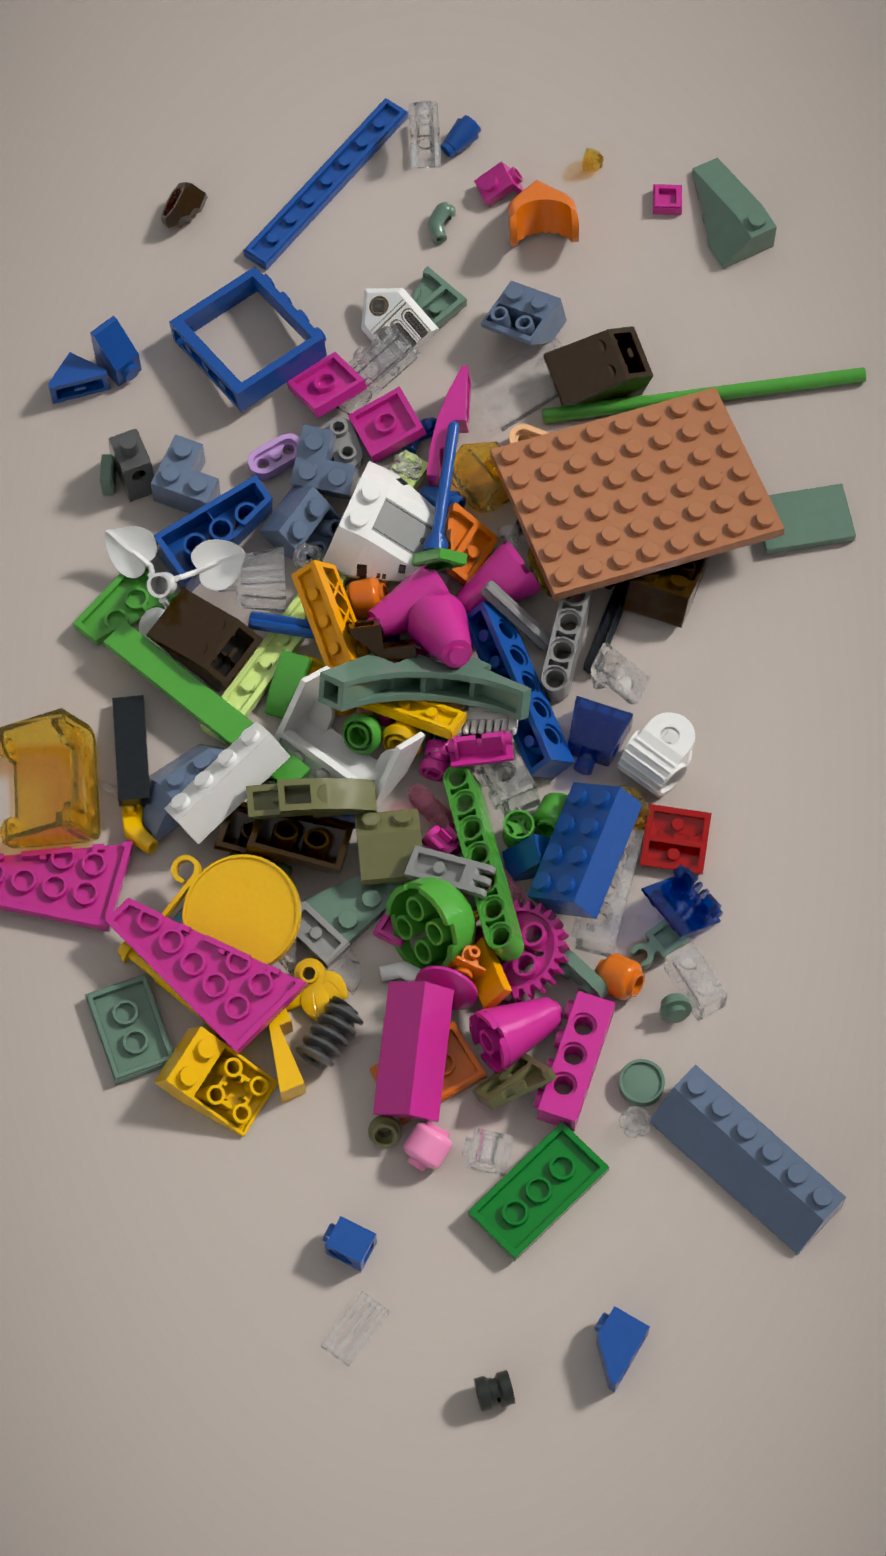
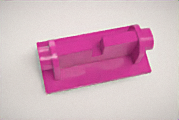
[447,730,514,768]

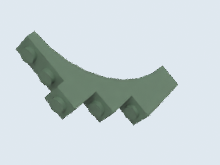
[318,653,532,721]

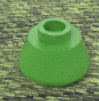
[342,713,383,755]

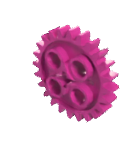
[475,900,570,1003]

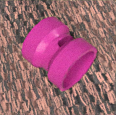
[419,739,450,782]

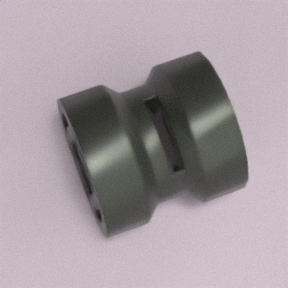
[474,1370,515,1412]

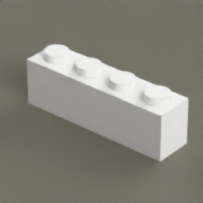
[164,721,291,844]

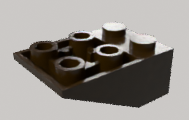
[543,326,653,406]
[623,557,710,628]
[146,588,263,693]

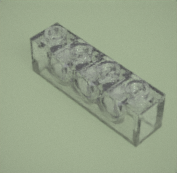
[571,829,644,957]

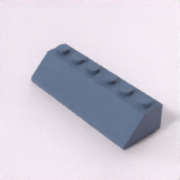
[649,1064,846,1255]

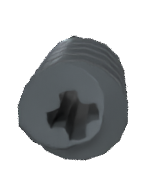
[295,996,364,1068]

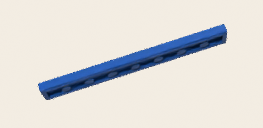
[243,98,408,271]

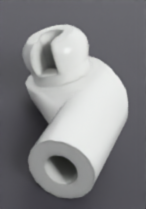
[379,961,421,981]

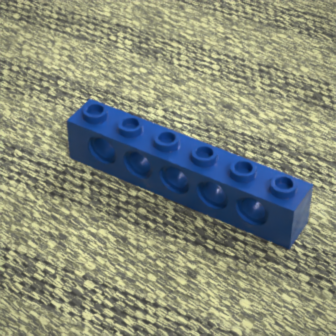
[467,601,575,779]

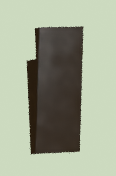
[214,802,355,875]

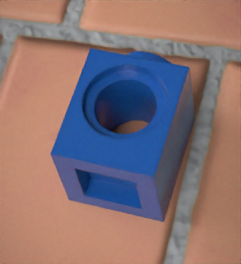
[323,1216,377,1272]

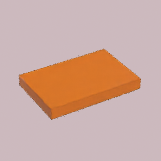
[369,1021,487,1126]

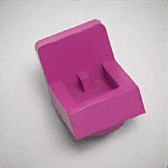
[474,161,524,207]

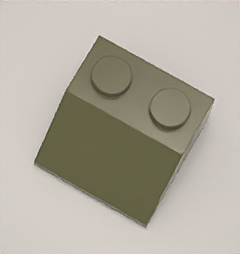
[355,808,422,885]

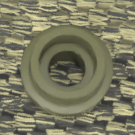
[368,1115,401,1148]

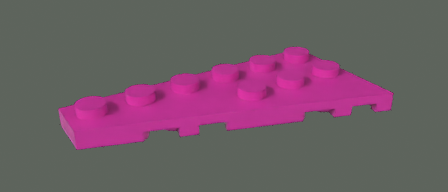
[0,841,134,932]
[105,898,308,1054]

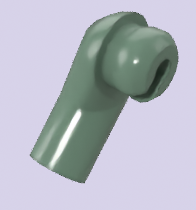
[428,202,456,244]

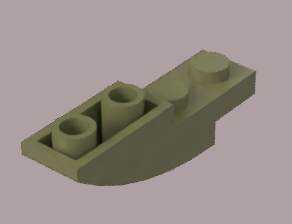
[246,778,377,820]

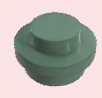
[659,993,692,1023]

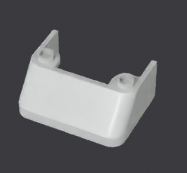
[274,666,425,816]

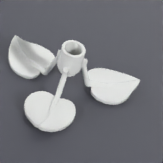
[105,526,245,658]

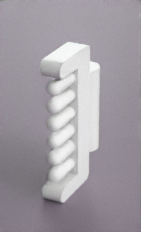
[456,706,519,737]

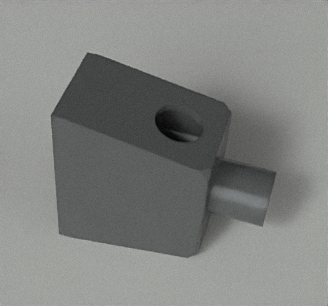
[108,429,154,502]

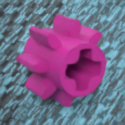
[422,825,461,856]

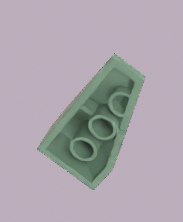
[692,157,777,269]

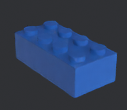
[527,782,642,919]

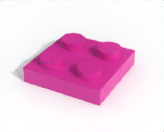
[287,352,367,418]
[348,386,427,463]

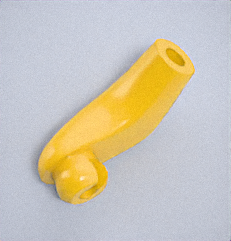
[122,804,158,854]

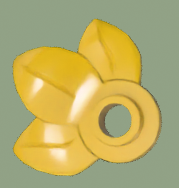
[286,958,348,1021]

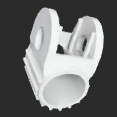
[617,712,695,798]

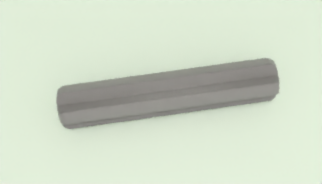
[480,581,551,651]

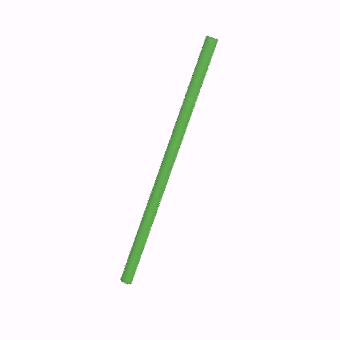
[542,367,866,423]

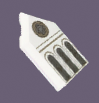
[361,288,440,371]

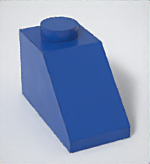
[90,315,142,386]
[594,1306,650,1392]

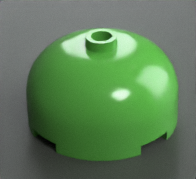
[386,877,477,969]

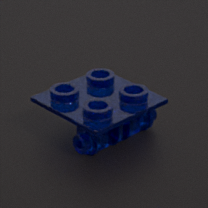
[641,865,723,938]

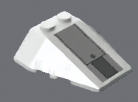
[322,461,451,585]

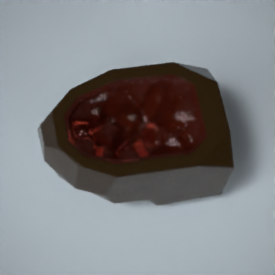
[161,182,208,228]

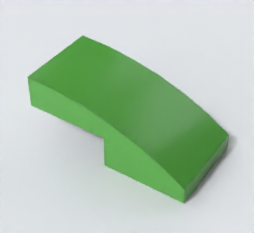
[265,650,314,719]

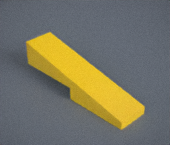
[269,1008,306,1103]

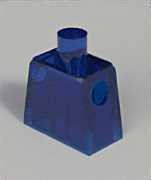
[568,696,633,775]

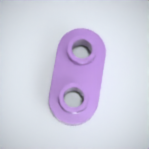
[248,433,300,480]

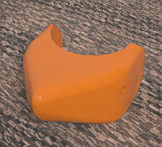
[508,180,579,247]

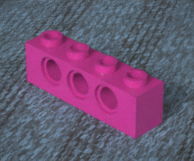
[533,991,615,1131]

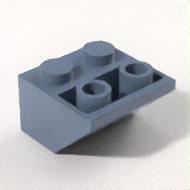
[480,281,567,345]
[259,486,342,566]

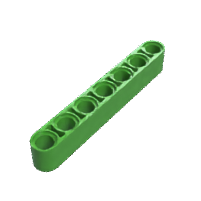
[443,766,524,962]

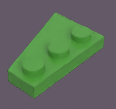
[73,569,179,646]

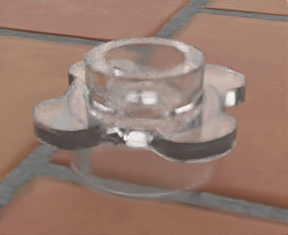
[391,451,422,480]

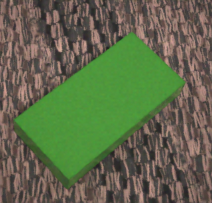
[412,547,468,571]

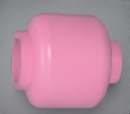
[403,1120,452,1172]

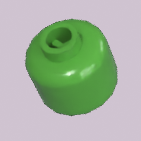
[533,793,568,838]

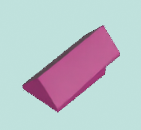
[373,981,454,1123]

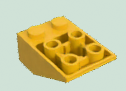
[154,1026,278,1137]

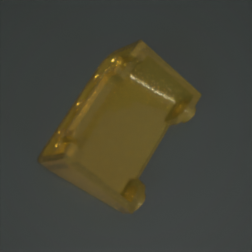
[0,708,101,849]

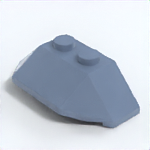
[142,744,226,840]

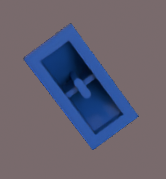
[48,352,110,404]
[502,834,550,883]

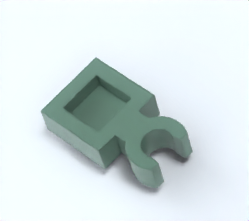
[630,915,690,970]

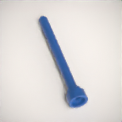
[423,421,460,551]

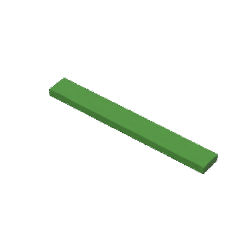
[104,621,311,784]

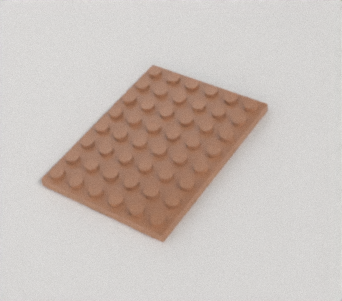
[490,387,785,601]

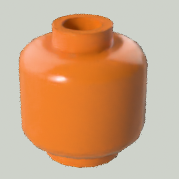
[346,577,388,620]
[595,953,645,1000]

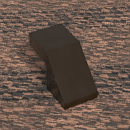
[349,619,417,661]

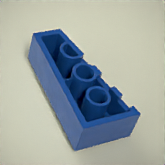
[153,475,273,592]

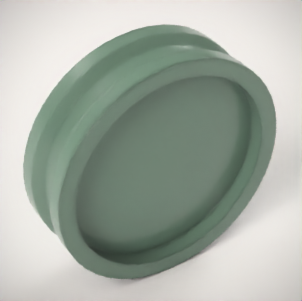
[618,1059,665,1107]

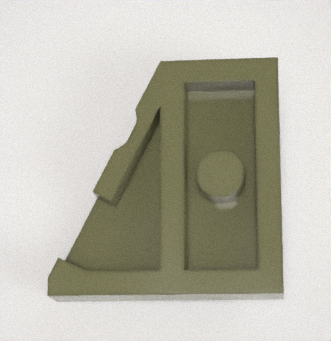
[472,1054,557,1110]

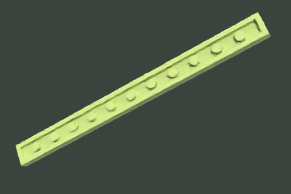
[200,450,428,745]

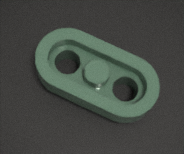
[559,950,608,999]

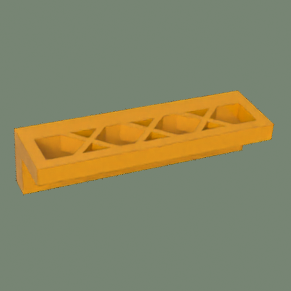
[291,560,369,668]

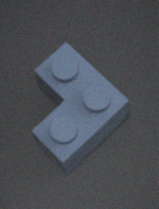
[290,424,359,500]
[151,434,221,514]

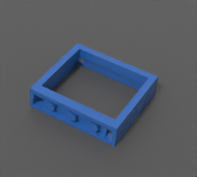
[169,267,327,412]

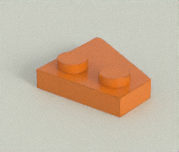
[444,502,499,586]

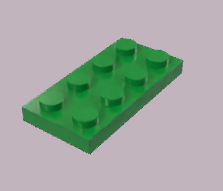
[468,1122,609,1261]

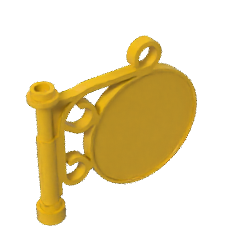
[117,854,301,1038]

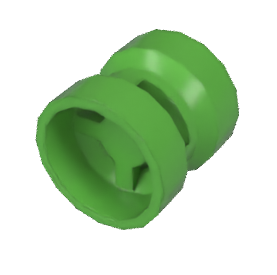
[503,810,535,848]

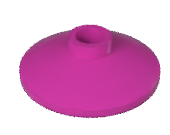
[415,966,478,1010]

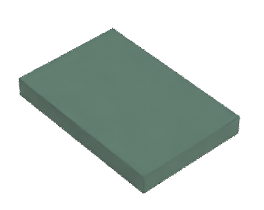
[763,483,856,555]
[85,973,174,1085]

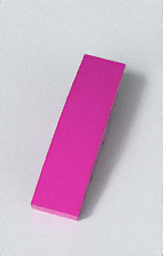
[427,366,472,487]

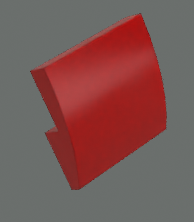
[640,804,712,875]

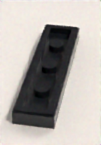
[112,695,151,807]

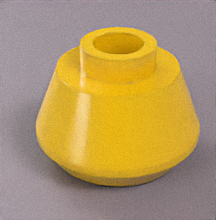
[382,721,422,757]

